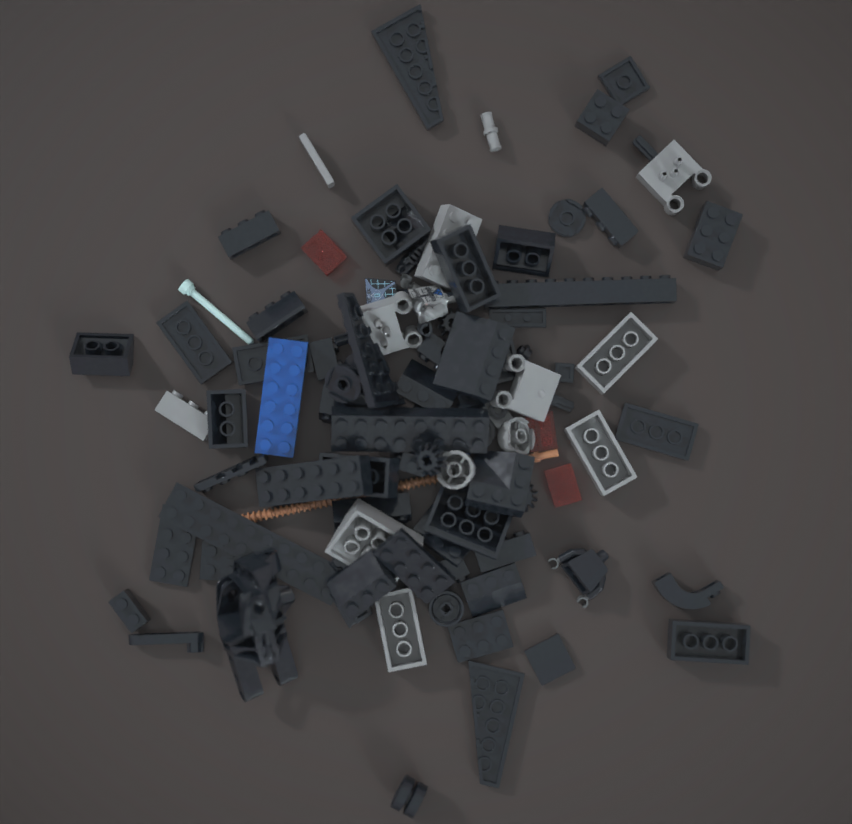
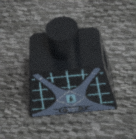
[365,278,408,304]

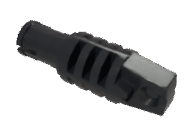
[395,231,431,276]

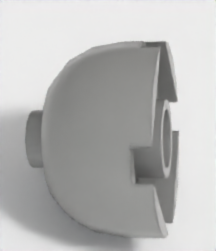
[497,417,535,455]
[437,450,476,489]

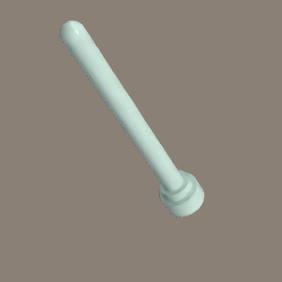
[178,279,254,345]

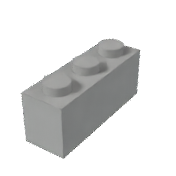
[155,390,208,441]

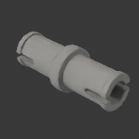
[480,112,502,152]

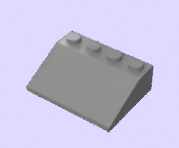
[325,498,424,581]

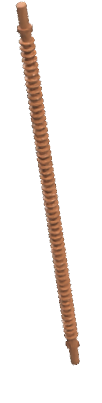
[241,449,559,523]

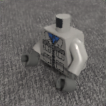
[400,273,456,324]

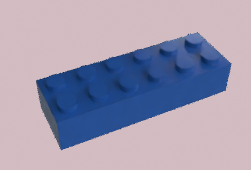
[255,337,309,458]

